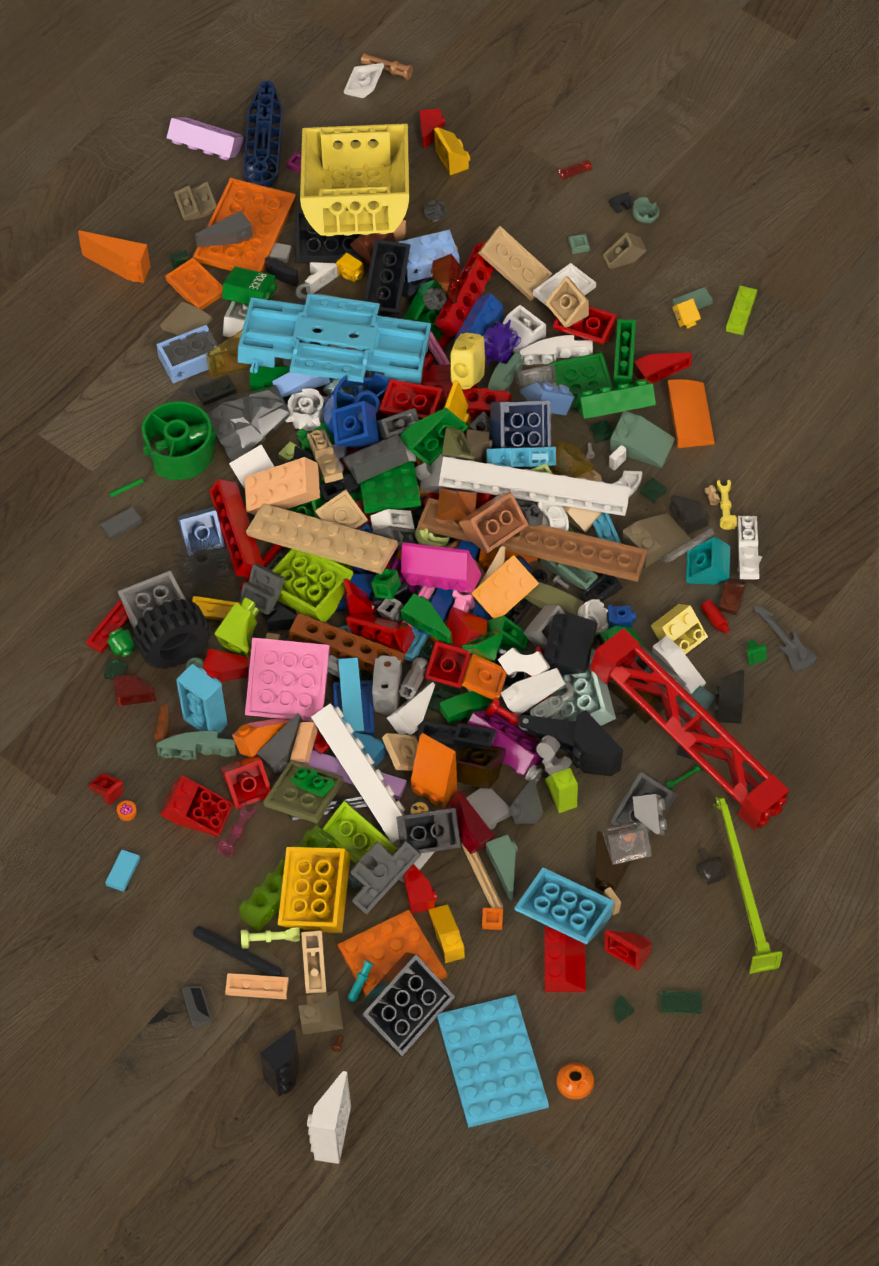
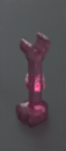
[216,802,256,857]

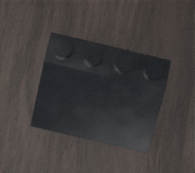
[295,210,364,263]
[353,952,455,1057]

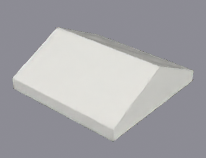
[344,63,384,98]

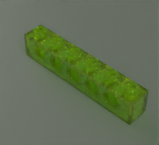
[239,825,335,932]

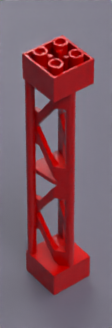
[590,628,790,831]

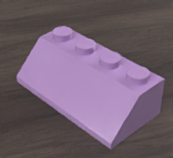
[167,117,246,160]

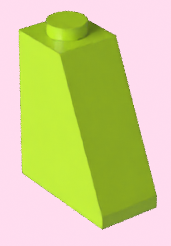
[544,768,578,813]

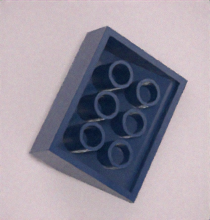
[490,401,551,470]

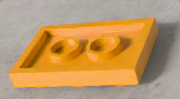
[470,555,539,619]

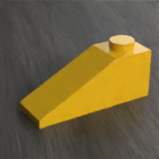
[428,904,465,963]

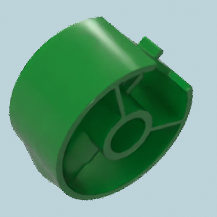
[141,401,216,480]

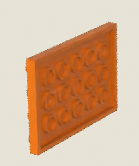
[193,178,297,273]

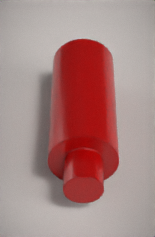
[700,600,730,634]

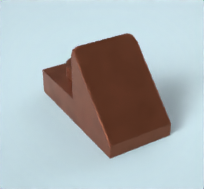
[718,578,747,615]

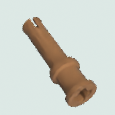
[361,53,413,80]

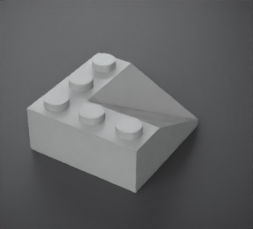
[118,571,185,630]

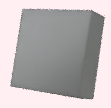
[270,243,292,263]

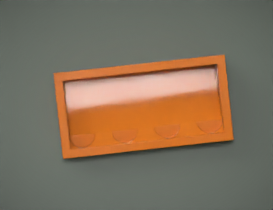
[667,379,715,448]

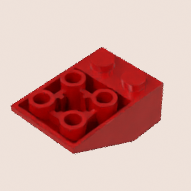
[160,775,234,837]

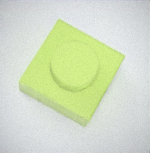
[278,442,300,462]

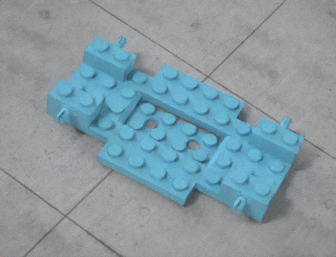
[238,293,431,385]

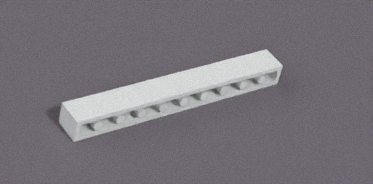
[439,457,630,516]

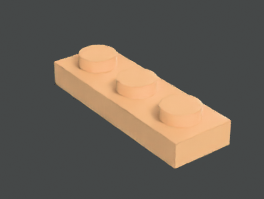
[225,973,289,999]

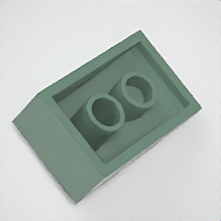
[610,411,675,468]

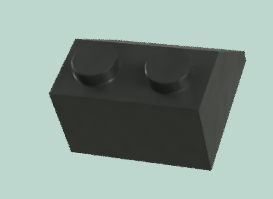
[714,670,744,723]

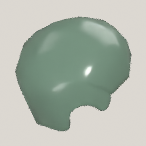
[632,197,660,224]

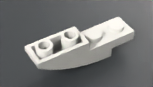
[520,335,593,365]
[738,516,759,579]

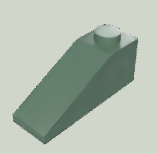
[486,834,518,901]

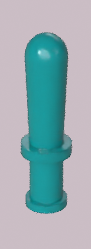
[348,959,374,1003]

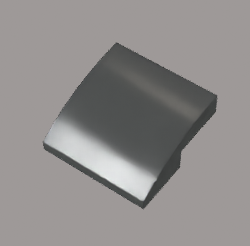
[240,564,285,615]

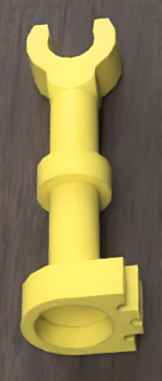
[717,480,737,530]

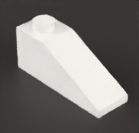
[652,636,706,695]
[501,668,566,716]
[387,682,435,735]

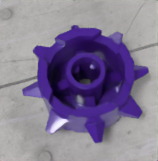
[483,320,521,365]

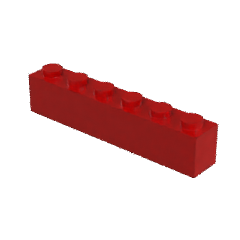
[209,479,264,578]

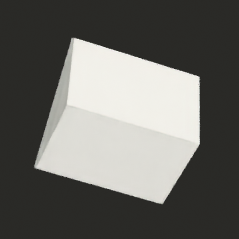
[229,445,274,488]

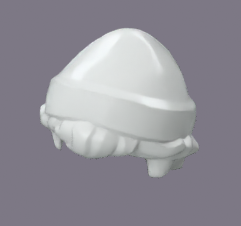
[577,599,609,636]

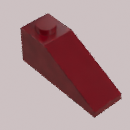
[449,791,495,854]

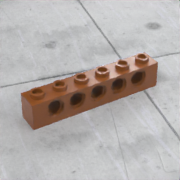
[288,613,406,674]

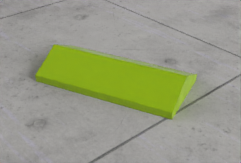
[320,801,398,863]

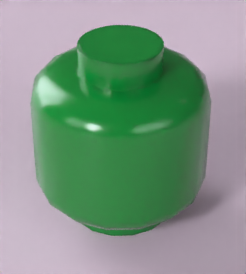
[107,628,136,657]

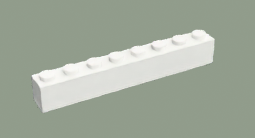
[311,704,405,847]

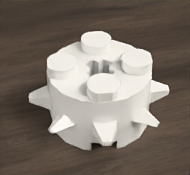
[285,388,329,431]

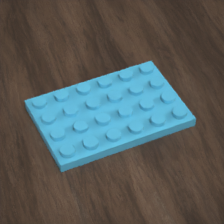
[437,995,549,1128]

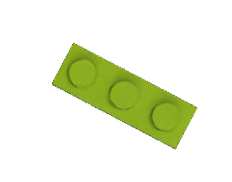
[726,286,757,335]

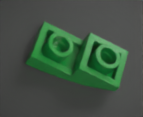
[289,766,335,797]

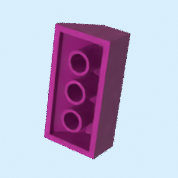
[467,710,544,775]

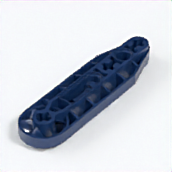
[243,80,283,187]

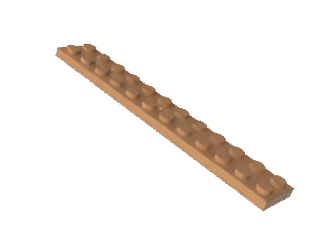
[418,498,648,582]

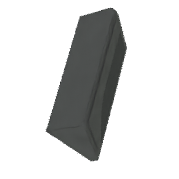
[181,986,213,1029]

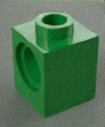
[371,569,401,599]

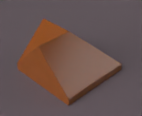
[436,488,477,521]

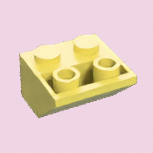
[651,604,708,655]

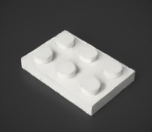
[533,263,596,307]

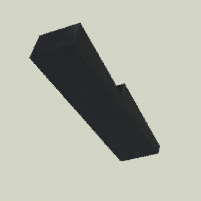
[417,721,496,749]

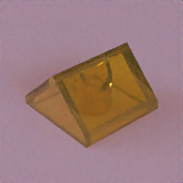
[551,440,595,478]

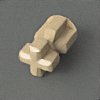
[704,485,720,505]

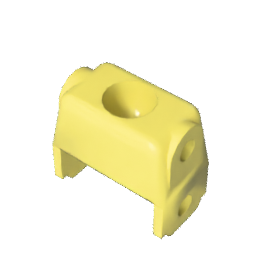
[450,333,485,389]

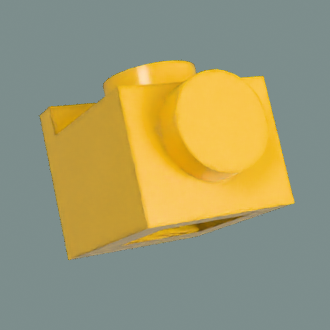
[335,253,364,283]

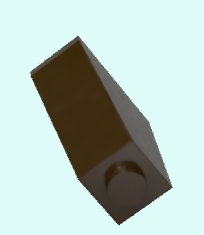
[595,831,635,892]

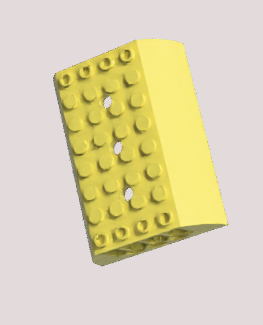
[300,124,409,236]

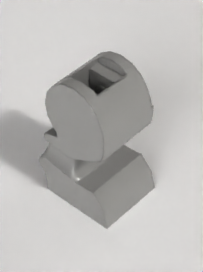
[536,735,572,775]

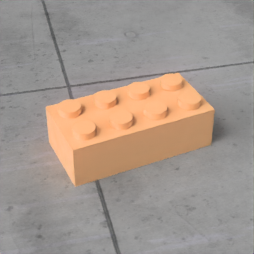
[245,457,320,515]

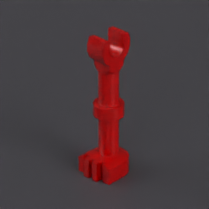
[485,698,536,739]

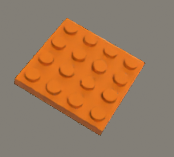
[337,910,447,996]

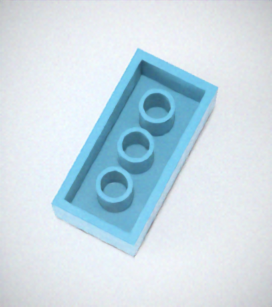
[176,664,228,734]

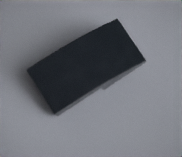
[265,257,299,287]

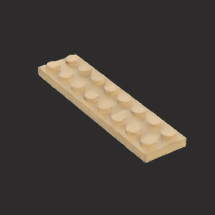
[246,503,398,574]

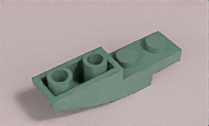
[488,352,523,404]
[156,731,237,760]

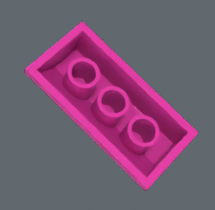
[401,542,482,592]

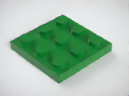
[549,353,613,409]
[360,461,421,514]

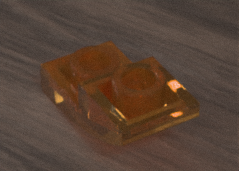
[153,705,170,743]

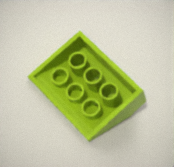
[272,549,354,622]

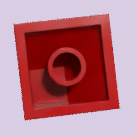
[440,608,487,649]
[604,930,652,971]

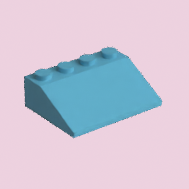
[514,868,614,944]

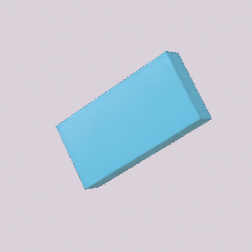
[105,850,140,892]

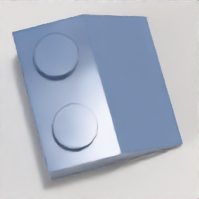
[520,382,575,416]
[177,507,225,556]

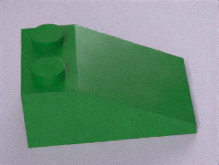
[399,407,469,465]

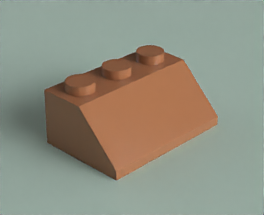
[459,492,529,553]

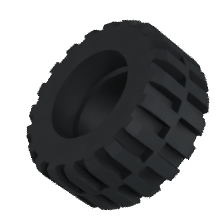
[133,599,211,669]

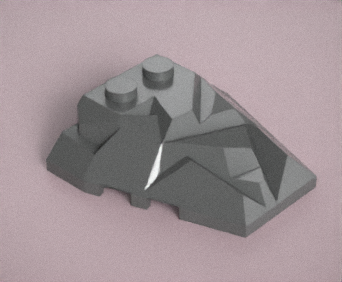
[206,385,291,462]

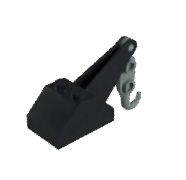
[518,681,623,776]

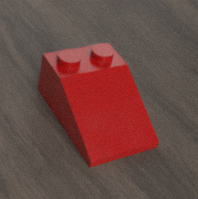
[379,379,446,420]

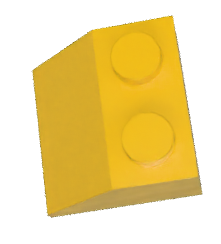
[434,127,470,175]

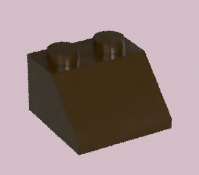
[456,746,506,789]

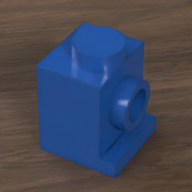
[608,605,636,629]

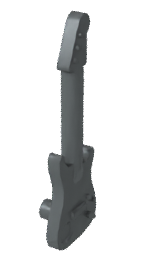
[754,606,817,672]

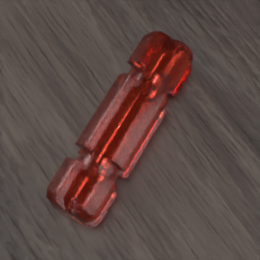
[558,160,592,180]

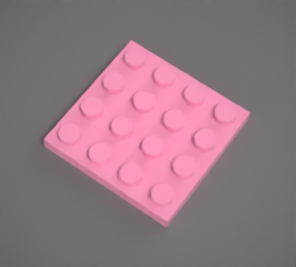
[245,638,330,722]

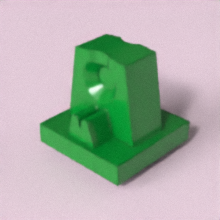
[746,639,767,665]

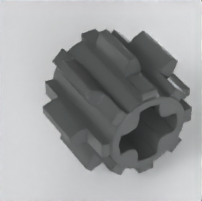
[424,199,447,222]
[423,287,447,311]

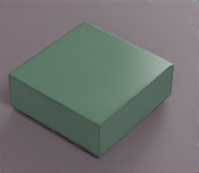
[568,234,590,254]

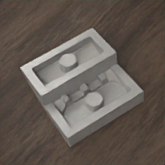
[466,788,511,830]

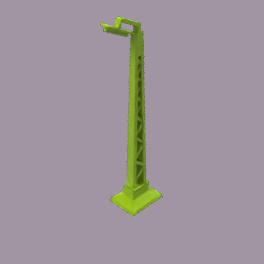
[713,796,782,974]

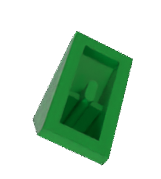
[462,632,503,661]

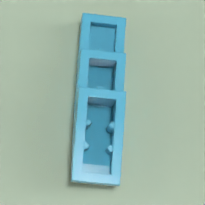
[487,446,556,467]

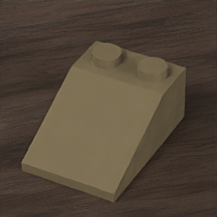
[622,513,690,568]

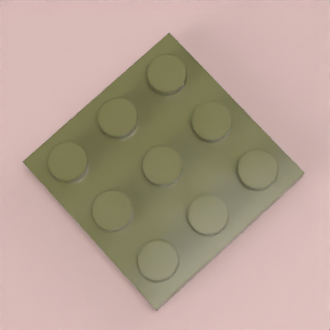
[264,760,344,823]

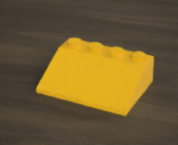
[278,847,351,933]

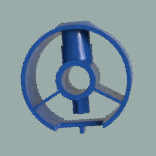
[324,372,389,449]

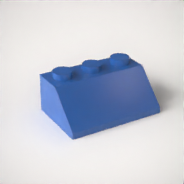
[455,293,504,339]

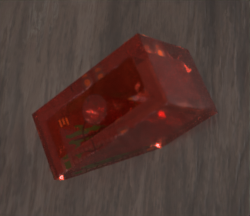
[114,674,156,706]

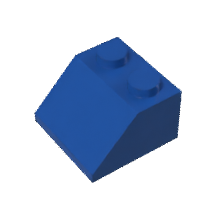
[332,401,379,446]

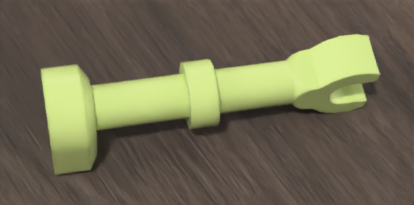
[241,927,300,949]

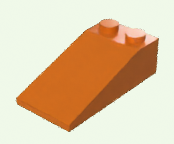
[78,230,151,283]
[411,733,457,808]

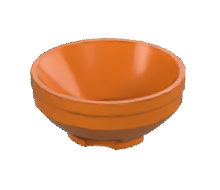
[556,1062,594,1099]

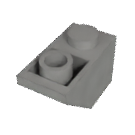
[633,794,667,836]

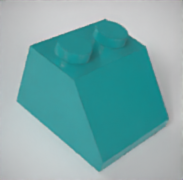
[686,537,730,585]

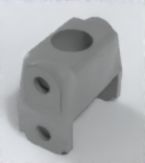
[372,656,402,716]

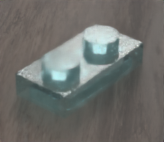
[679,686,715,722]

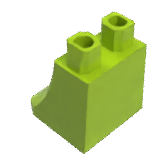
[214,597,259,658]

